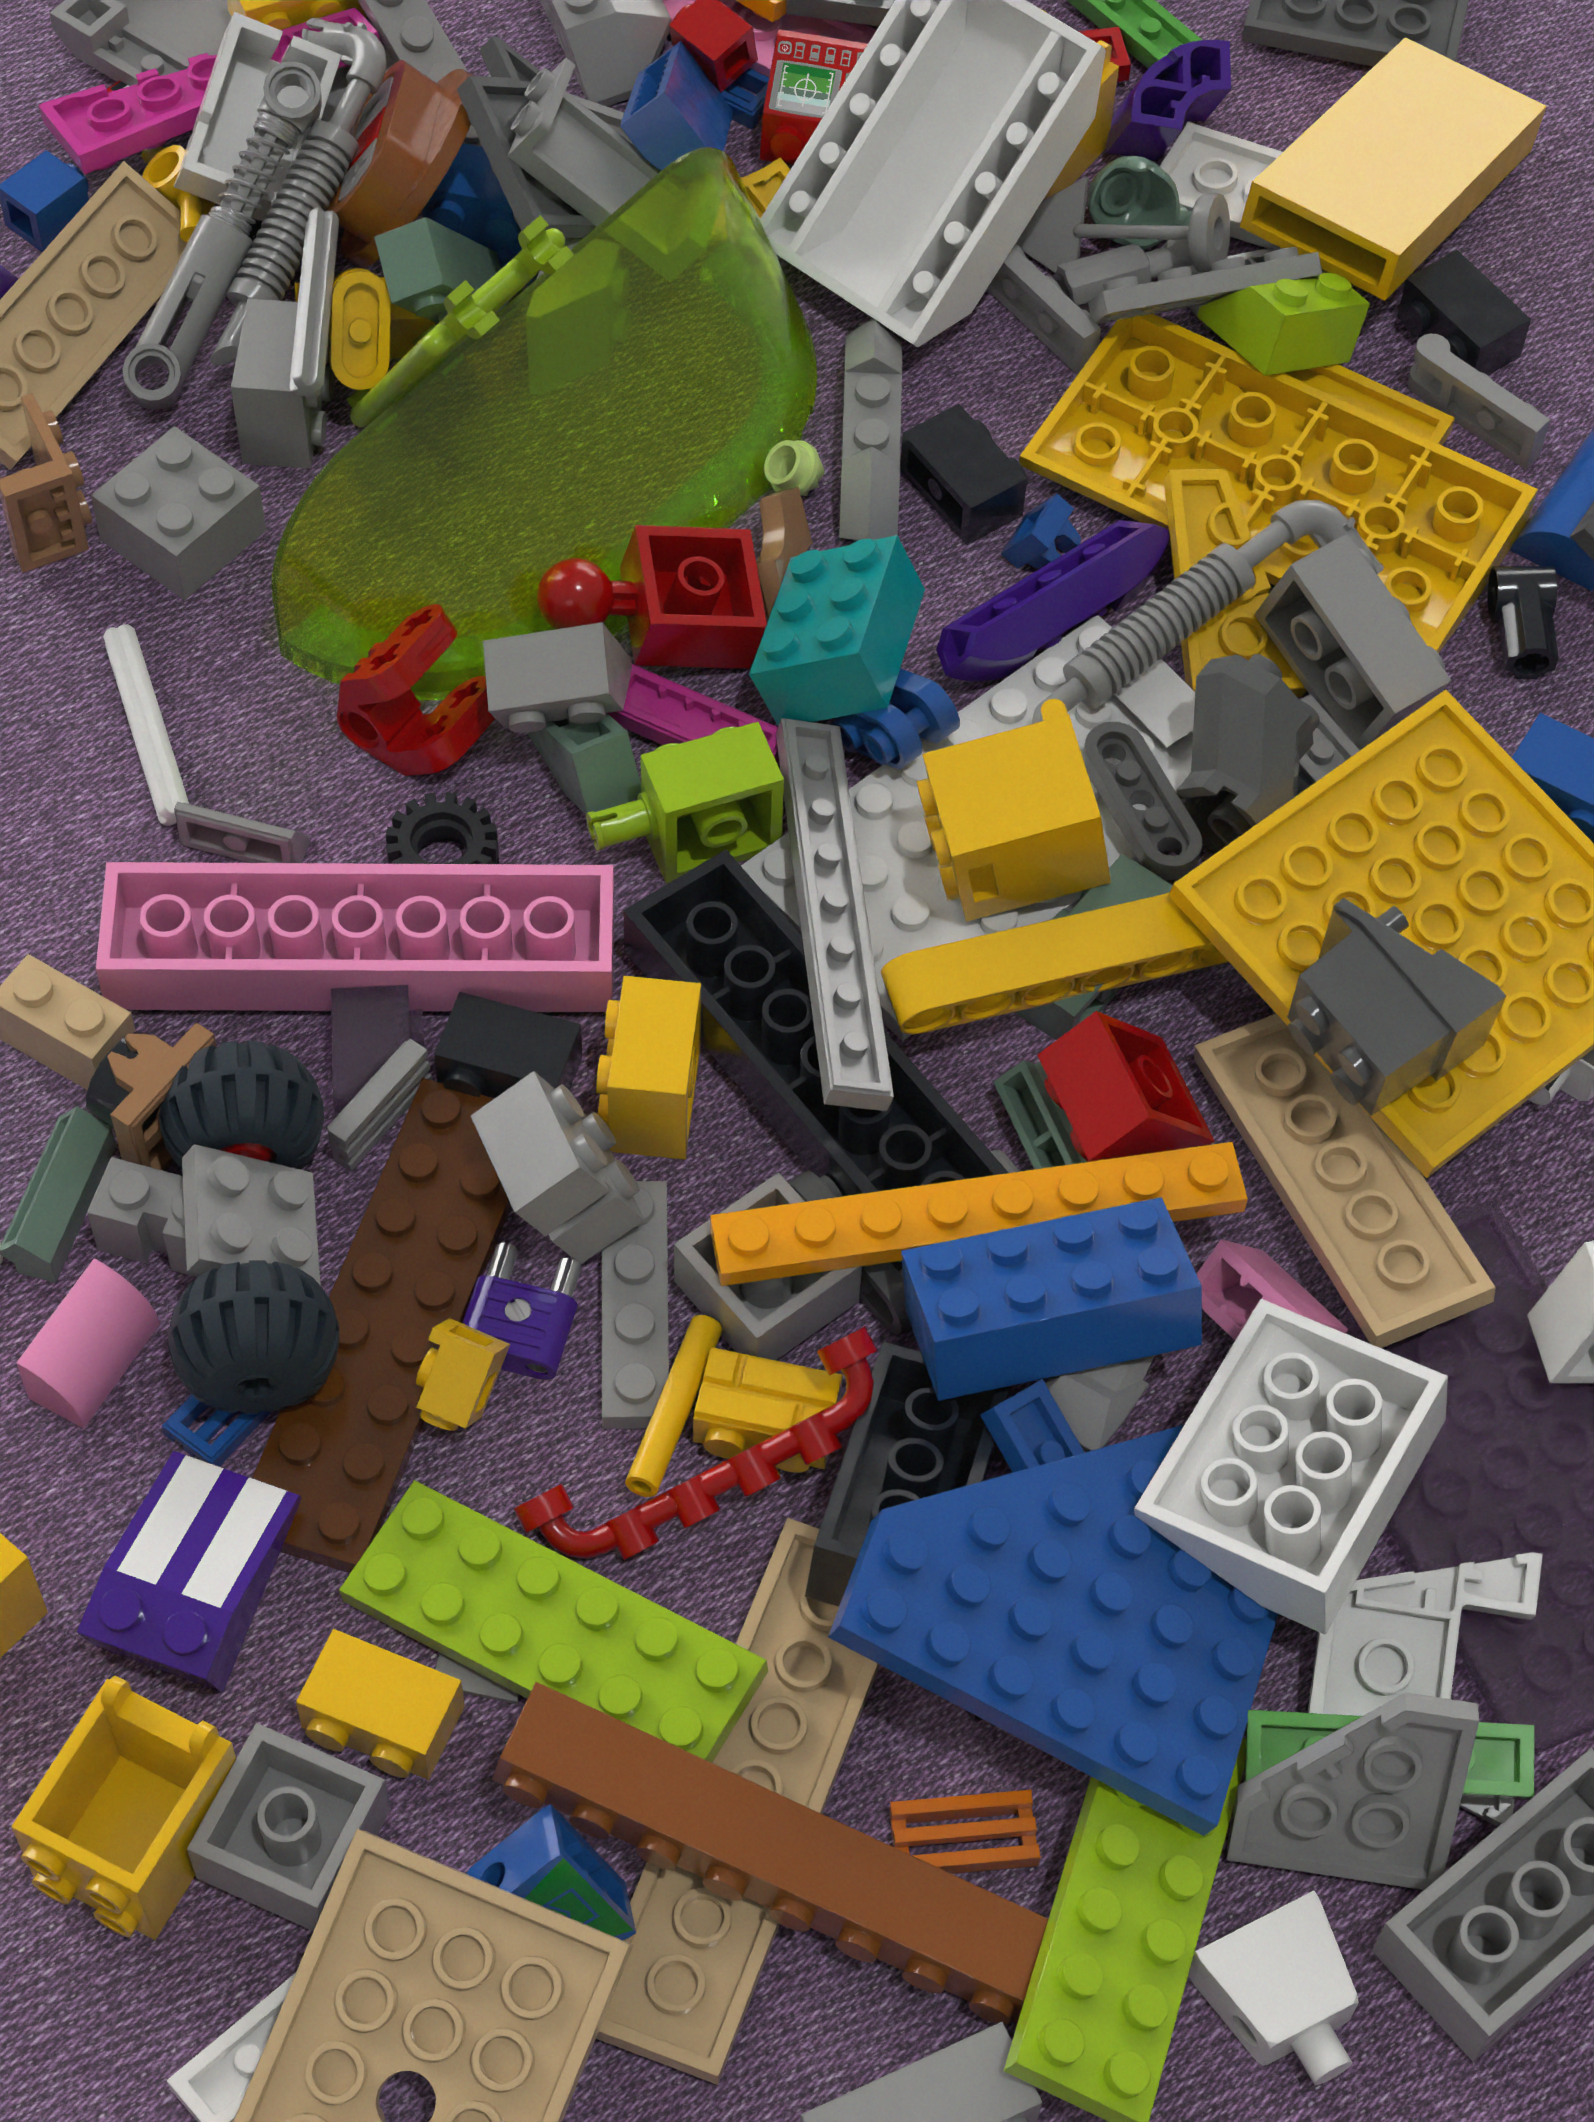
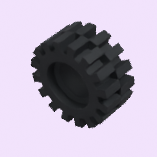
[386,792,499,864]

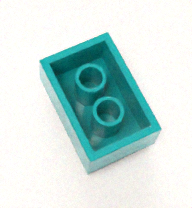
[749,535,925,726]

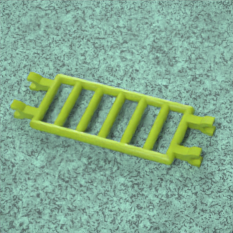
[346,215,574,435]

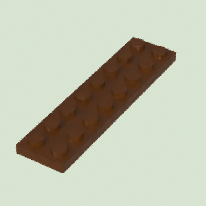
[252,1078,512,1573]

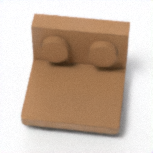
[0,393,93,573]

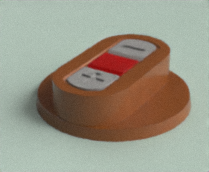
[327,60,475,269]

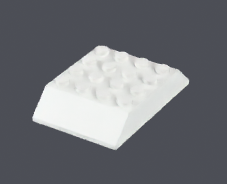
[749,0,1106,347]

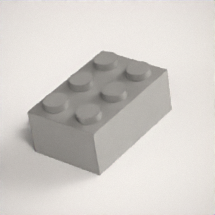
[1254,533,1452,750]

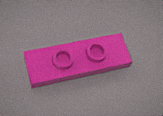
[608,663,779,762]

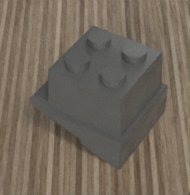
[1287,898,1506,1116]

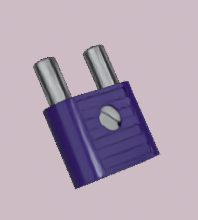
[462,1242,582,1380]

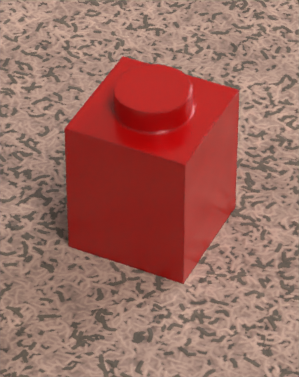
[669,0,758,93]

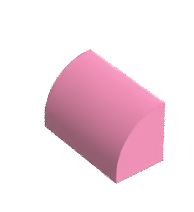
[1196,1239,1349,1340]
[16,1258,160,1429]

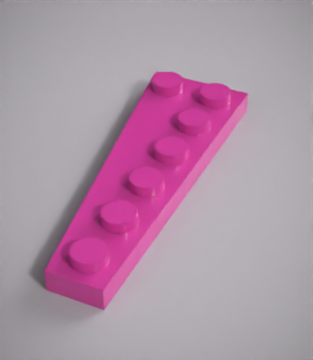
[38,7,380,175]

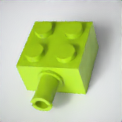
[586,722,784,883]

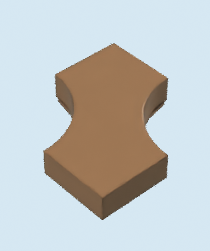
[756,487,813,619]

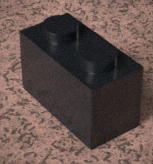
[1397,250,1531,376]
[900,404,1028,545]
[434,992,582,1098]

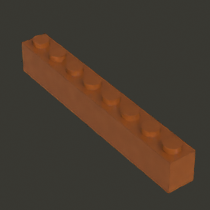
[492,1682,1048,2024]

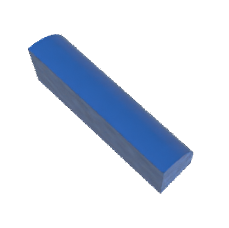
[620,41,733,176]
[1510,427,1594,591]

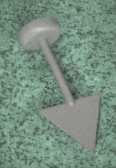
[1016,176,1230,274]

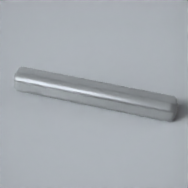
[289,207,339,400]

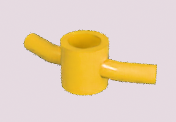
[142,145,216,243]

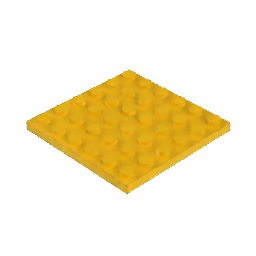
[1168,690,1594,1178]

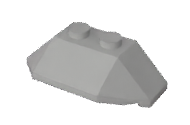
[540,0,672,107]

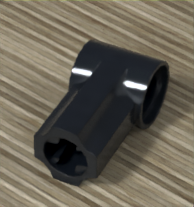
[1487,566,1559,679]

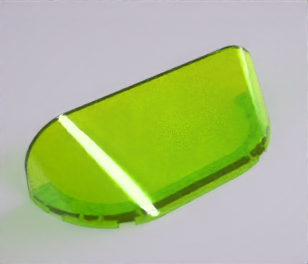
[271,147,817,700]

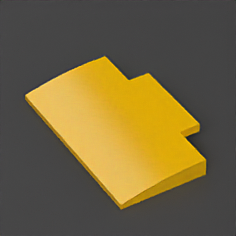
[1019,314,1538,654]

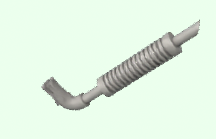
[210,18,387,365]
[1032,500,1384,724]

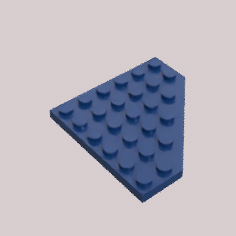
[828,1424,1278,1836]

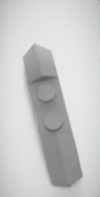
[839,317,902,540]

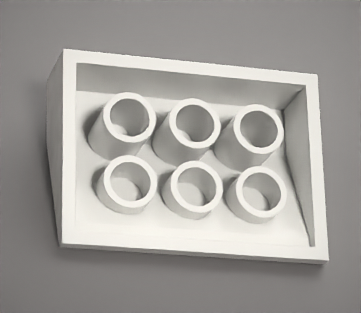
[1134,1299,1448,1635]

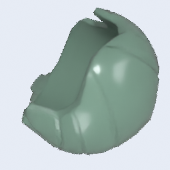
[1087,156,1191,249]

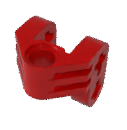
[337,604,495,776]

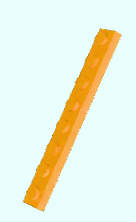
[710,1142,1248,1286]

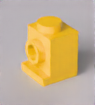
[416,1318,510,1431]

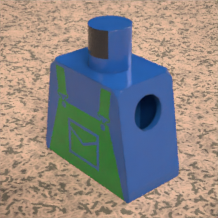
[467,1804,636,1940]

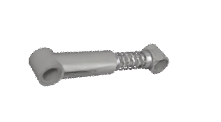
[122,61,322,410]

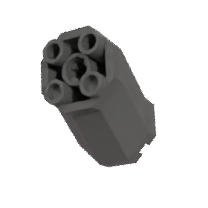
[1176,654,1320,854]

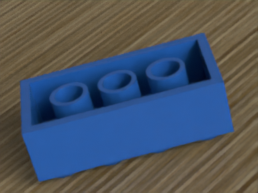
[901,1197,1202,1401]

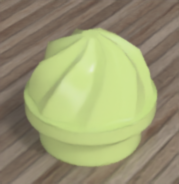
[764,440,825,496]

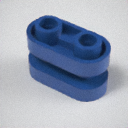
[831,668,960,769]

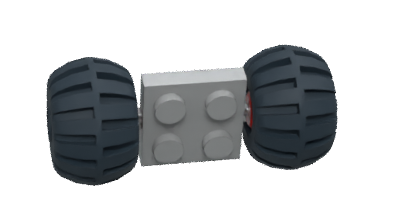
[159,1040,340,1414]

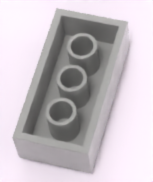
[1372,1748,1594,2062]

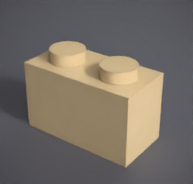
[0,954,136,1090]

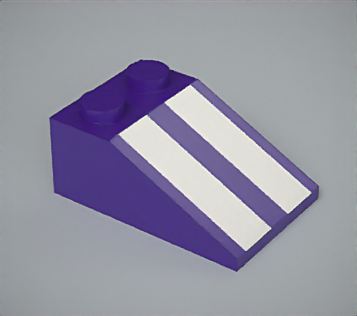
[76,1451,302,1693]

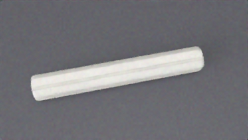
[103,624,189,826]

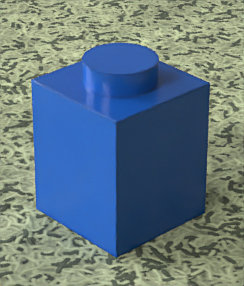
[0,150,89,252]

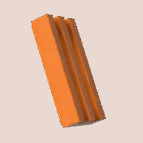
[889,1789,1041,1874]

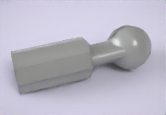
[1053,240,1193,311]

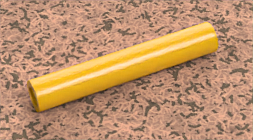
[625,1315,723,1497]

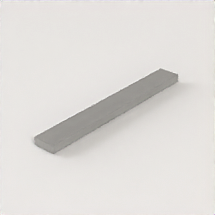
[776,718,894,1111]

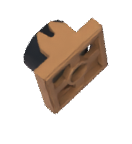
[86,1022,217,1171]

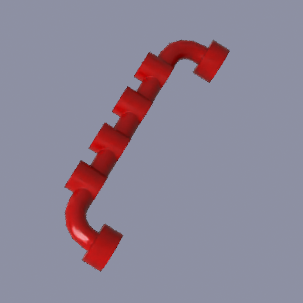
[513,1326,878,1560]

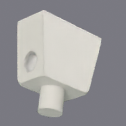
[1188,1891,1359,2085]

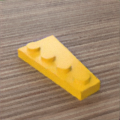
[1164,469,1307,697]

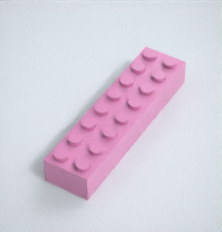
[96,862,615,1012]

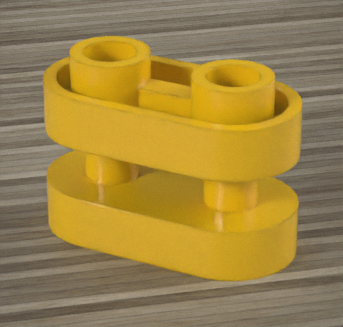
[328,268,391,390]

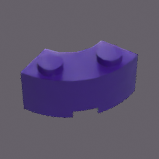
[1106,40,1231,161]

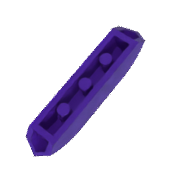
[936,520,1170,682]

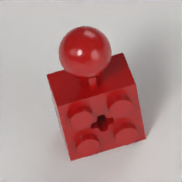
[537,525,767,669]

